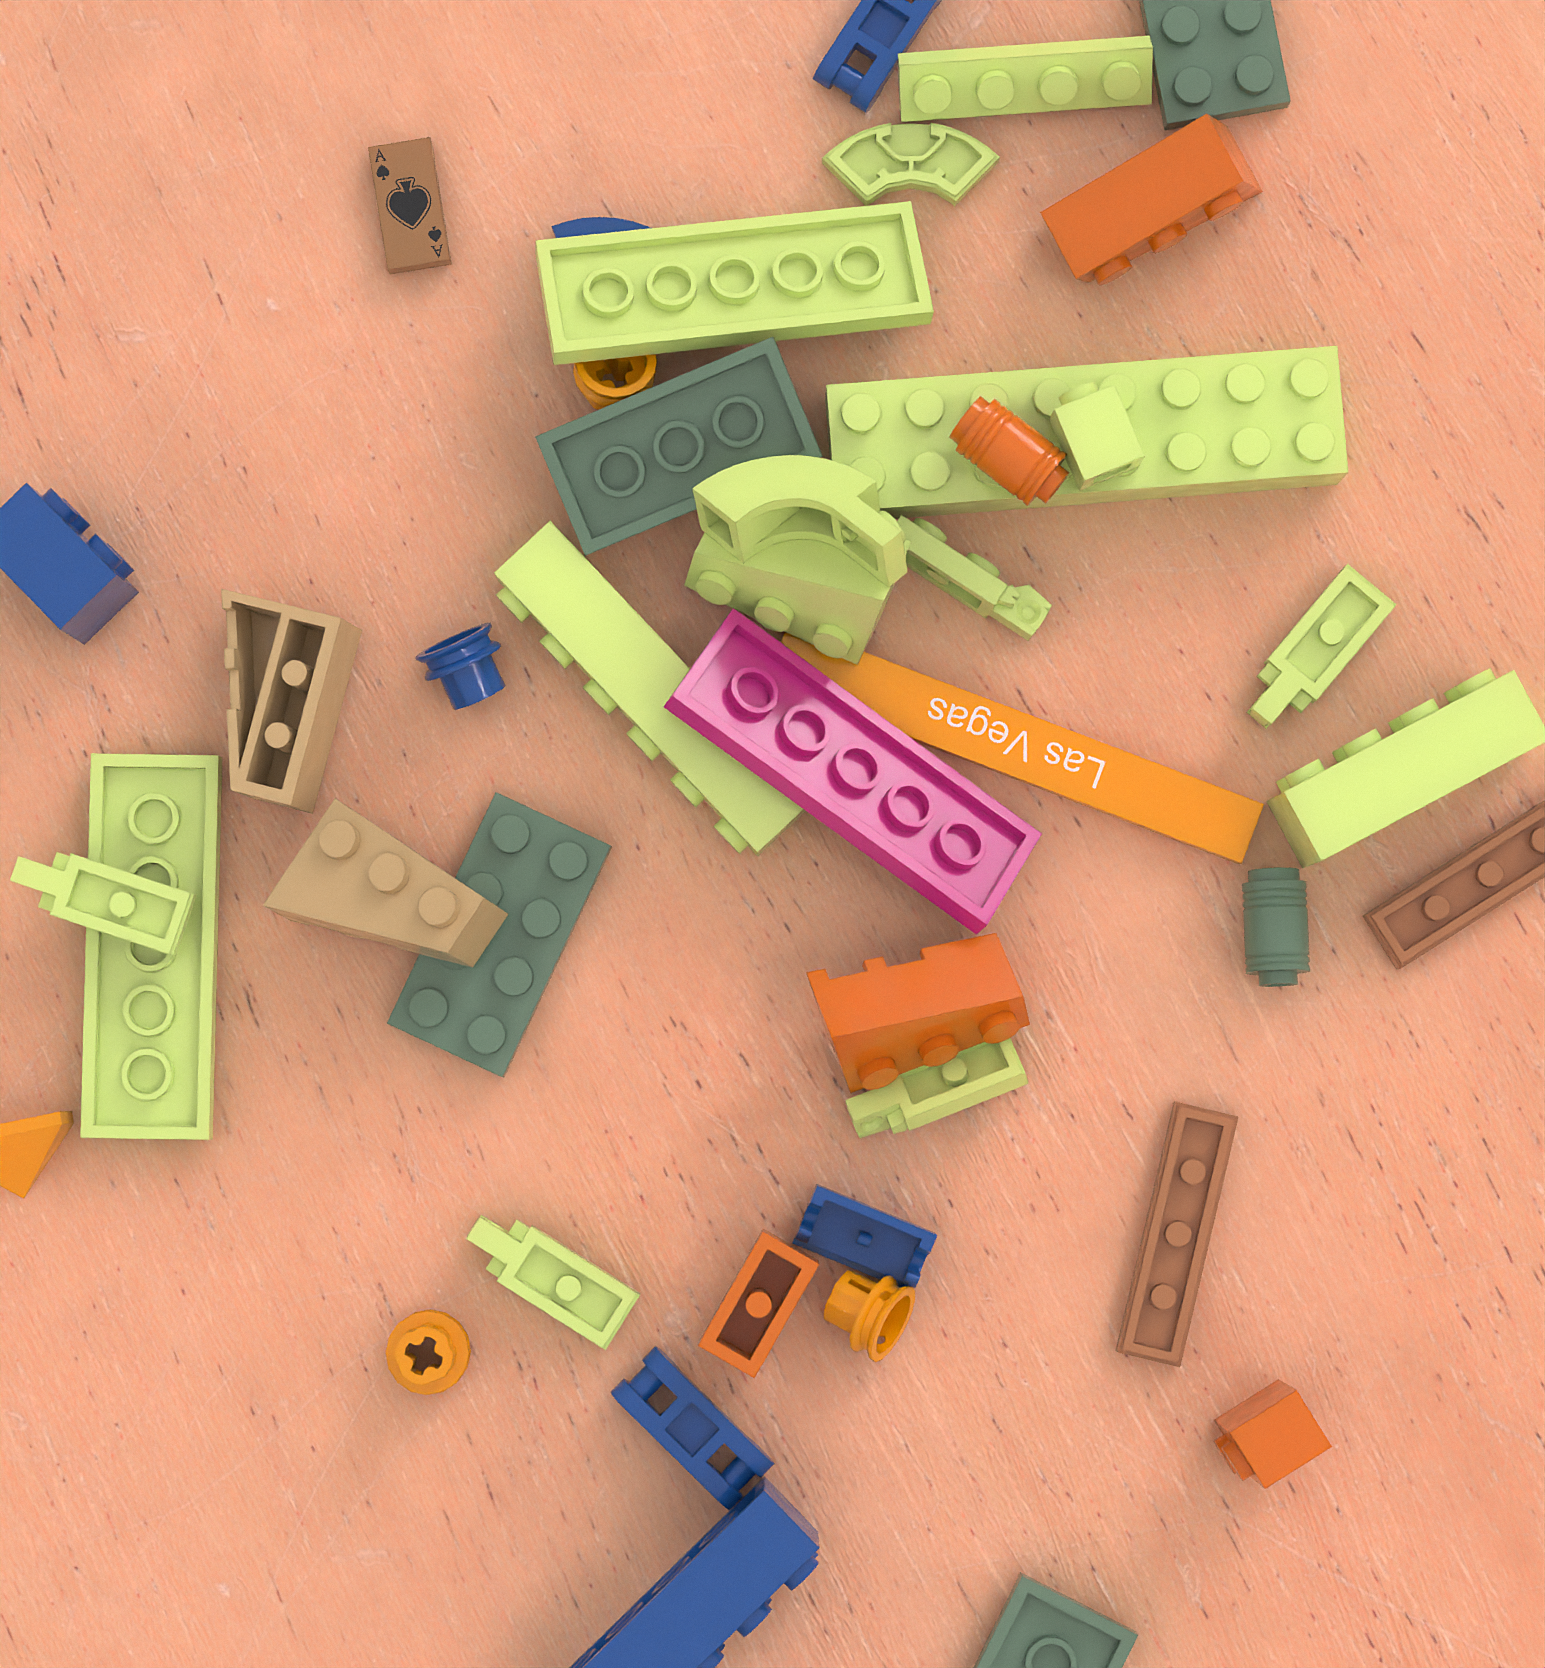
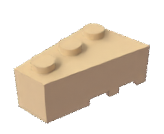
[221,589,362,814]

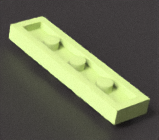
[898,36,1153,122]

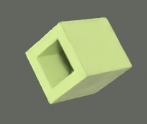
[1049,382,1145,491]

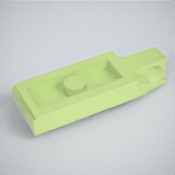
[897,515,1052,641]
[1246,564,1397,729]
[10,852,197,956]
[845,1038,1028,1138]
[466,1215,640,1350]

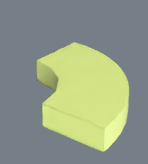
[822,123,1000,206]

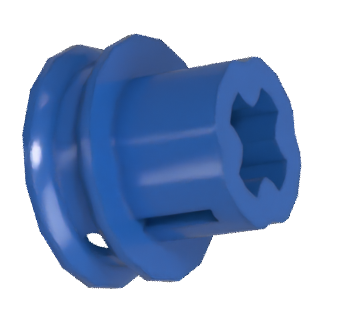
[415,623,506,710]

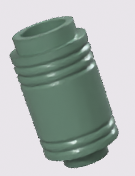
[1242,868,1310,987]

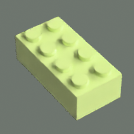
[1266,668,1545,868]

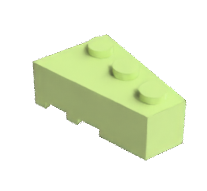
[684,533,912,665]

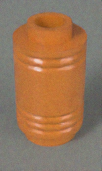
[949,396,1070,506]

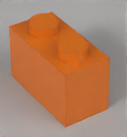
[698,1229,819,1379]
[1214,1379,1332,1489]

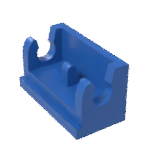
[792,1184,937,1288]

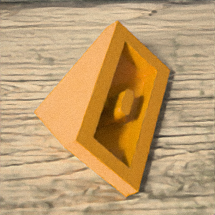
[0,1111,74,1199]

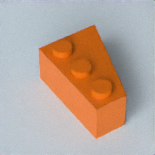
[1040,114,1263,286]
[806,933,1030,1093]

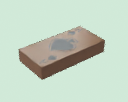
[368,137,452,275]

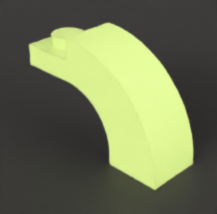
[692,455,908,587]

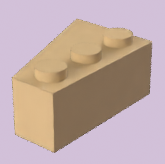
[263,798,508,968]

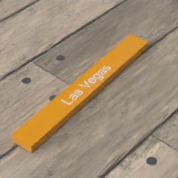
[781,632,1264,864]

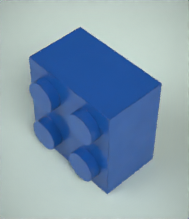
[0,483,139,645]

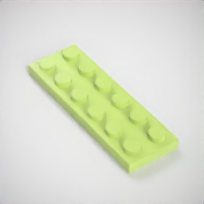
[535,201,934,365]
[80,753,222,1140]

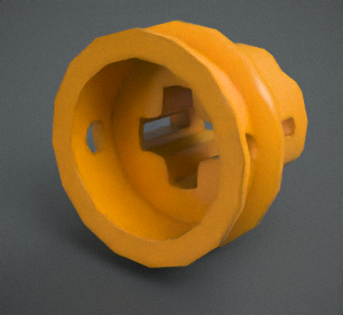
[573,354,657,410]
[824,1270,915,1362]
[386,1309,471,1395]

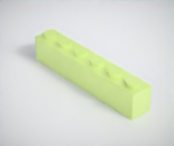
[494,521,806,856]

